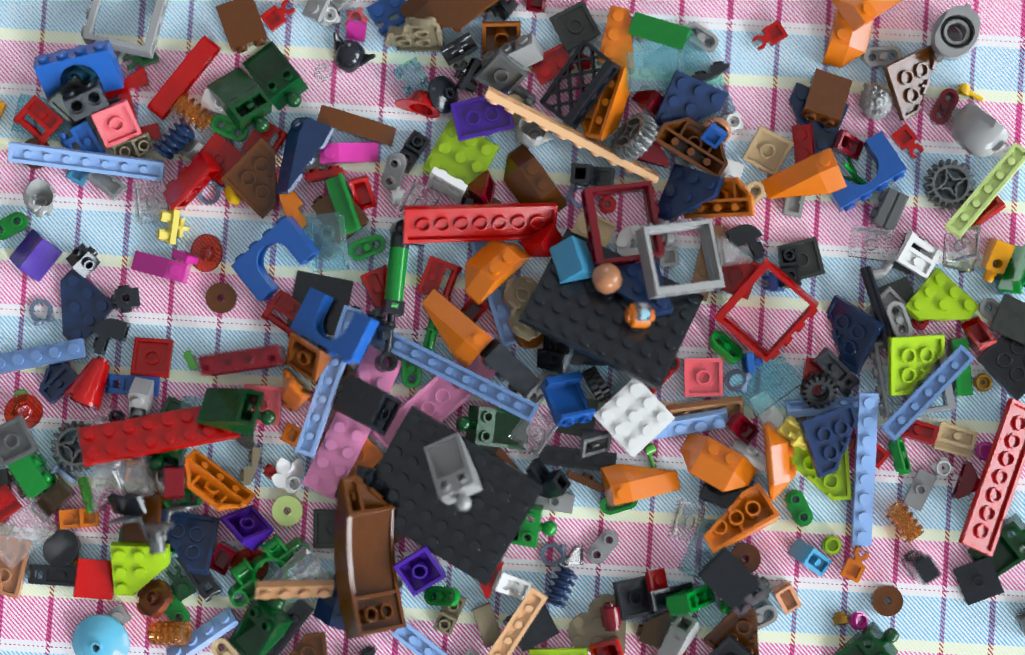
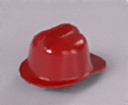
[395,90,439,118]

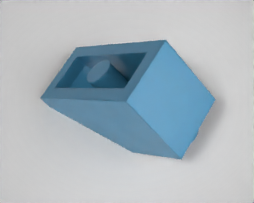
[787,538,832,577]

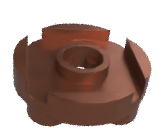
[136,579,174,619]

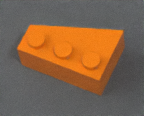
[596,5,635,73]

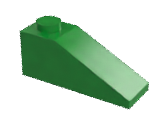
[666,584,715,617]

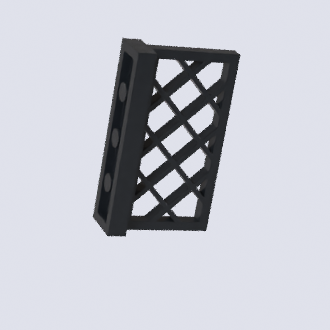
[539,39,621,129]

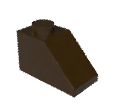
[34,480,76,520]
[635,610,672,649]

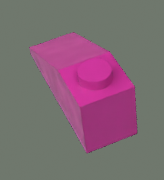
[319,142,379,166]
[131,251,191,284]

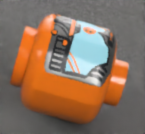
[625,303,655,328]

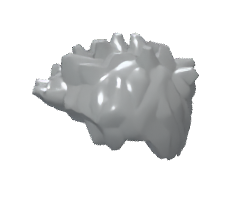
[859,81,893,120]
[515,118,554,148]
[23,179,55,218]

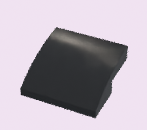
[537,335,574,374]
[505,604,559,652]

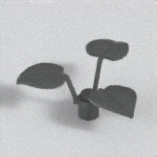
[107,504,199,554]

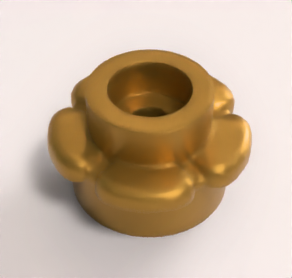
[973,373,992,392]
[831,612,850,626]

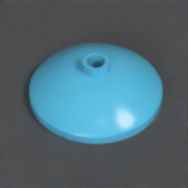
[72,614,130,655]

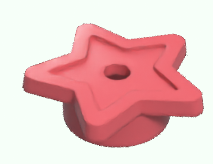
[344,7,369,26]

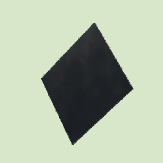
[287,270,354,336]

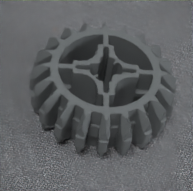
[611,112,658,162]
[923,159,976,211]
[50,421,95,472]

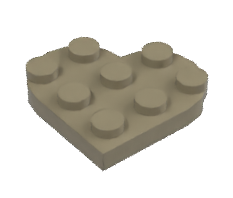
[385,17,444,52]
[501,276,541,341]
[568,593,626,653]

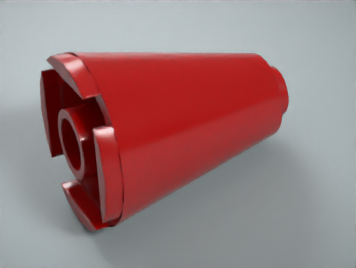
[63,356,110,412]

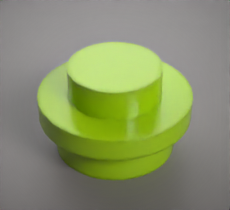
[822,535,841,555]

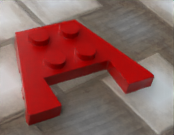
[104,68,163,141]

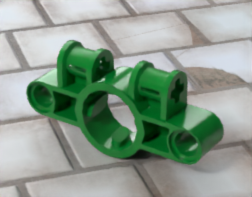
[228,533,310,607]

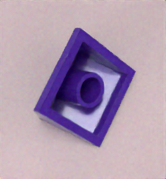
[9,229,63,282]
[220,505,274,552]
[393,545,447,596]

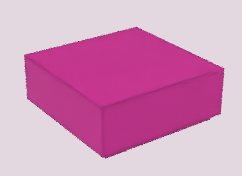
[345,19,367,42]
[171,249,199,265]

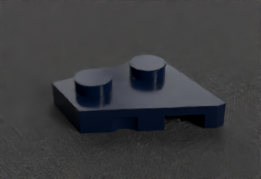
[38,362,78,405]

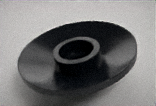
[428,76,458,114]

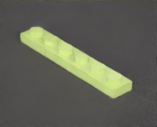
[944,142,1025,239]

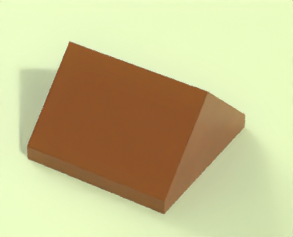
[482,21,521,55]
[285,332,332,382]

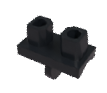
[485,0,518,21]
[439,32,478,66]
[453,58,482,93]
[367,307,396,341]

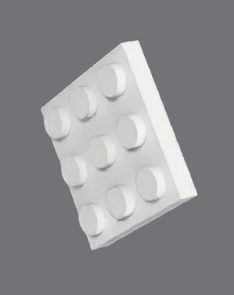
[593,378,675,458]

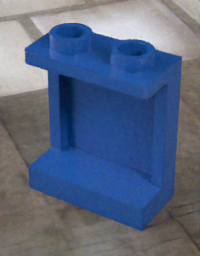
[540,371,596,427]

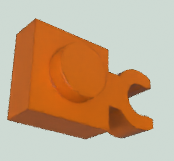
[840,547,869,583]

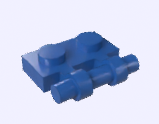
[366,0,406,36]
[58,120,106,153]

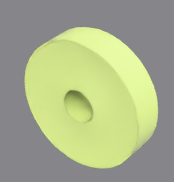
[272,495,303,526]

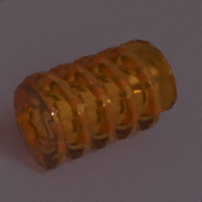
[170,93,214,134]
[885,499,924,543]
[147,621,192,646]

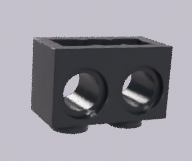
[62,79,109,122]

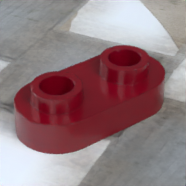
[929,88,959,125]

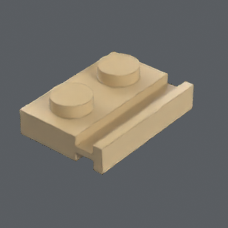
[571,209,617,247]
[932,422,978,459]

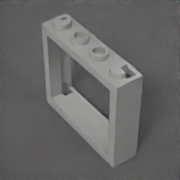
[81,0,169,59]
[635,217,725,299]
[869,333,956,421]

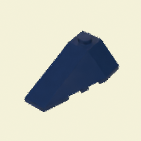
[276,117,335,194]
[313,574,345,631]

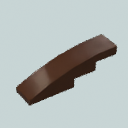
[317,105,397,147]

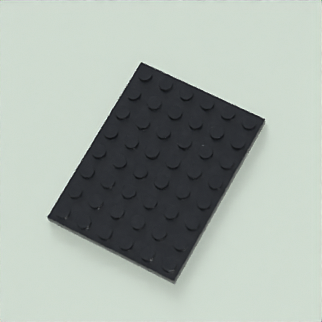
[518,229,704,391]
[369,406,545,586]

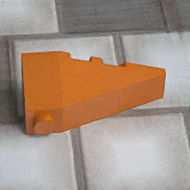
[832,0,903,32]
[761,148,847,199]
[422,289,492,367]
[282,368,313,412]
[600,464,681,506]
[703,483,780,554]

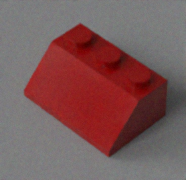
[163,152,223,210]

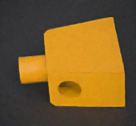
[981,237,1015,283]

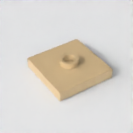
[742,125,794,175]

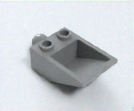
[424,432,482,511]

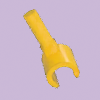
[958,83,983,102]

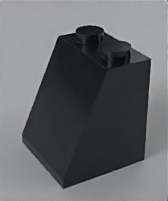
[332,374,402,436]
[697,547,767,617]

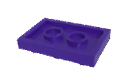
[450,91,515,142]

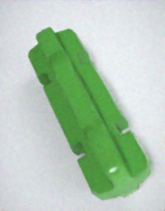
[78,477,97,514]

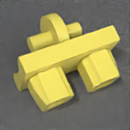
[156,208,189,245]
[777,415,807,450]

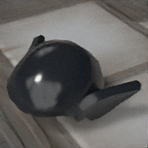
[333,32,376,73]

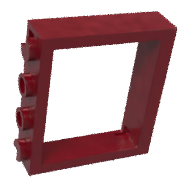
[581,181,665,267]
[198,344,286,377]

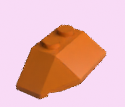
[822,8,874,68]
[581,67,630,141]
[684,177,754,219]
[465,241,531,304]
[762,422,797,501]
[680,433,757,492]
[183,448,256,511]

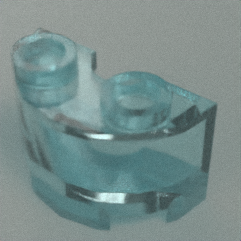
[393,56,430,97]

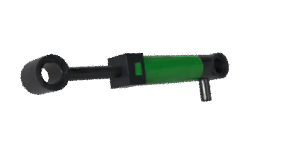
[374,219,425,373]

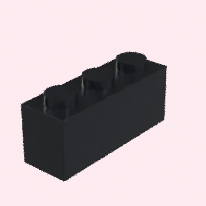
[480,338,539,396]
[901,550,942,585]

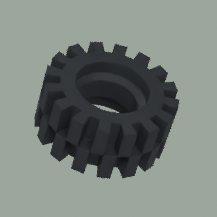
[581,365,612,403]
[800,371,837,409]

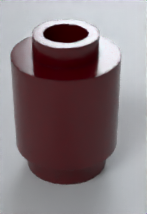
[600,602,622,632]

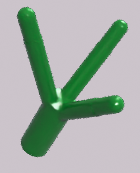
[842,157,867,185]

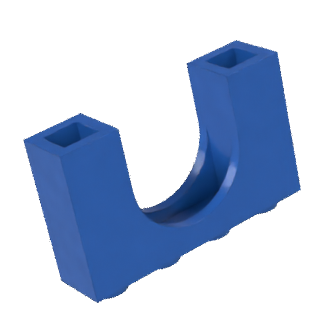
[33,40,125,98]
[828,131,907,212]
[231,216,321,302]
[290,287,380,364]

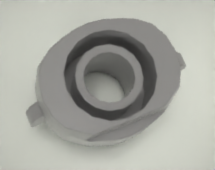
[930,3,981,62]
[951,102,1010,157]

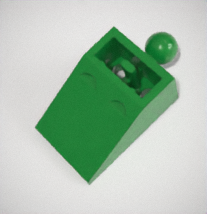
[511,504,557,548]

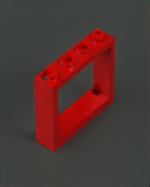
[714,258,819,363]

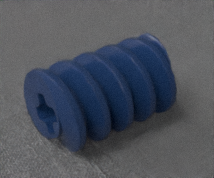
[152,118,195,160]
[544,564,578,608]

